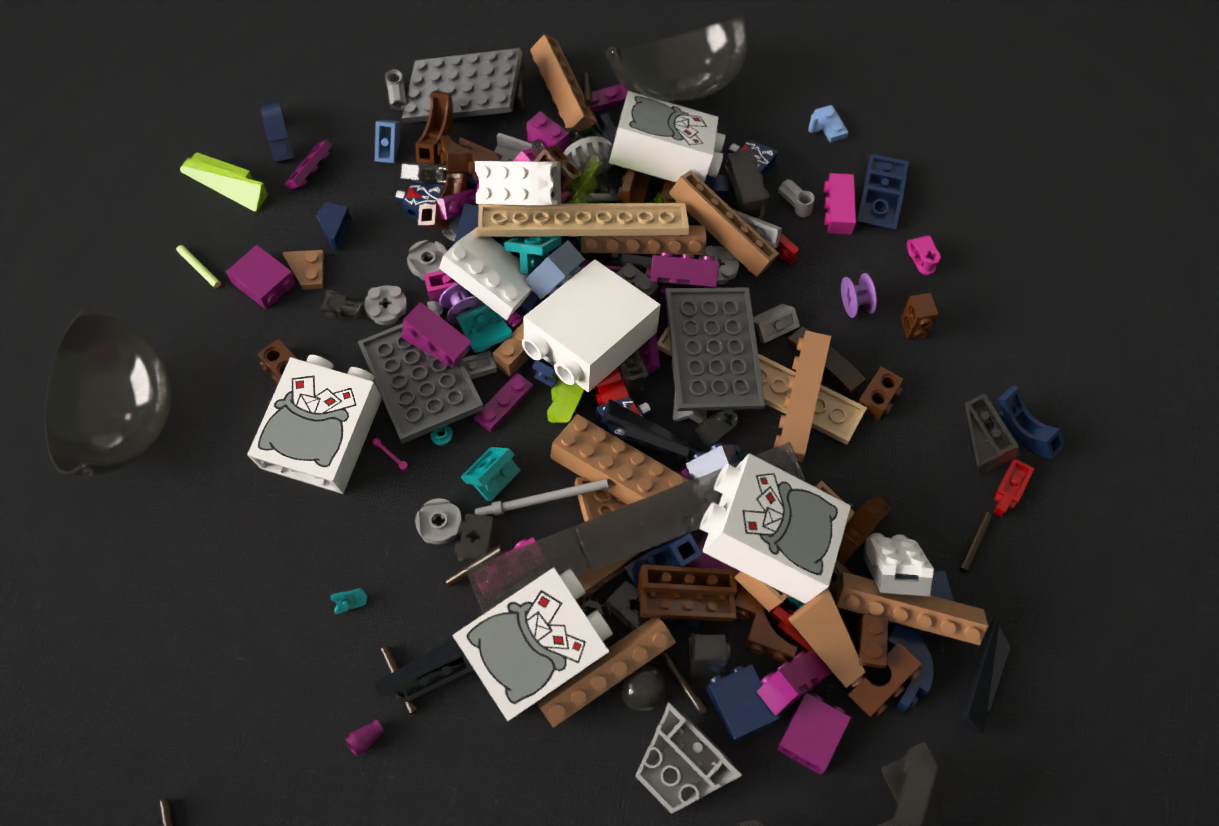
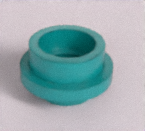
[430,425,453,446]

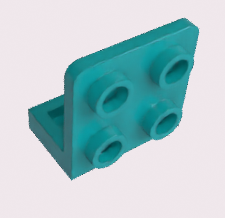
[456,303,513,353]

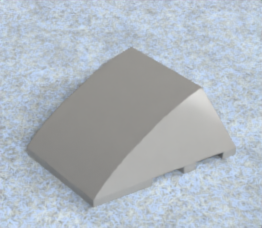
[635,702,742,814]

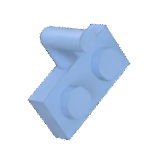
[808,105,848,142]

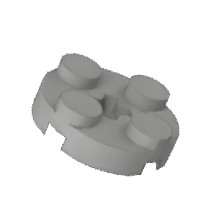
[407,240,447,281]
[699,246,739,285]
[364,285,407,325]
[415,498,462,544]

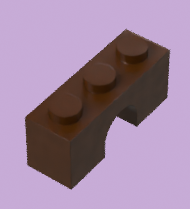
[848,642,922,717]

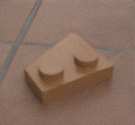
[283,250,324,290]

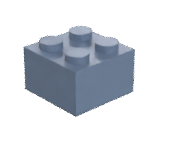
[524,241,585,299]

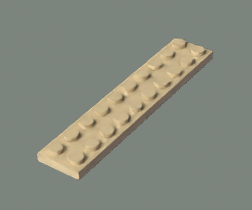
[478,203,689,237]
[657,327,867,445]

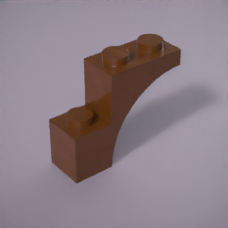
[415,91,453,165]
[437,136,500,181]
[418,173,468,230]
[836,496,892,566]
[735,584,797,663]
[851,611,888,668]

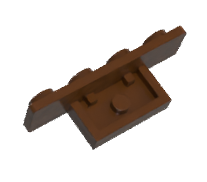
[618,169,651,203]

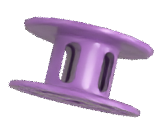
[841,273,877,318]
[439,283,484,324]

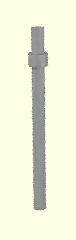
[475,479,609,518]

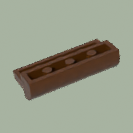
[637,565,737,622]

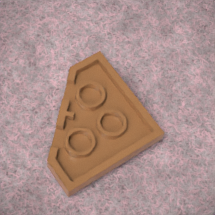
[574,477,655,535]

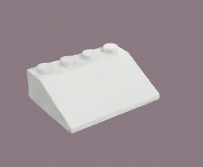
[439,227,533,320]

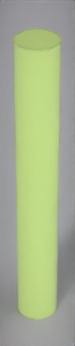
[177,245,221,288]

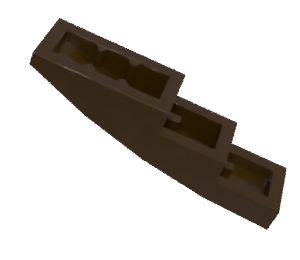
[788,327,867,394]

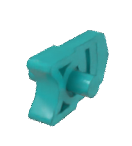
[331,588,367,614]

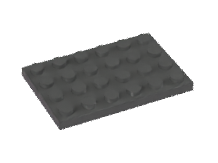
[402,48,522,123]
[664,288,765,411]
[358,310,484,444]

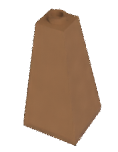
[788,588,865,688]

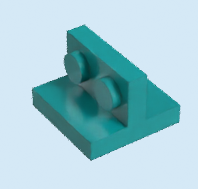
[504,236,562,274]
[461,447,521,502]

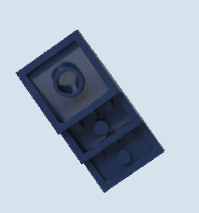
[856,154,909,231]

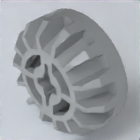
[564,136,614,185]

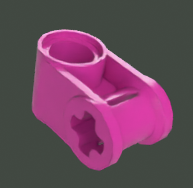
[907,235,941,275]

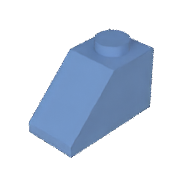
[375,120,401,163]

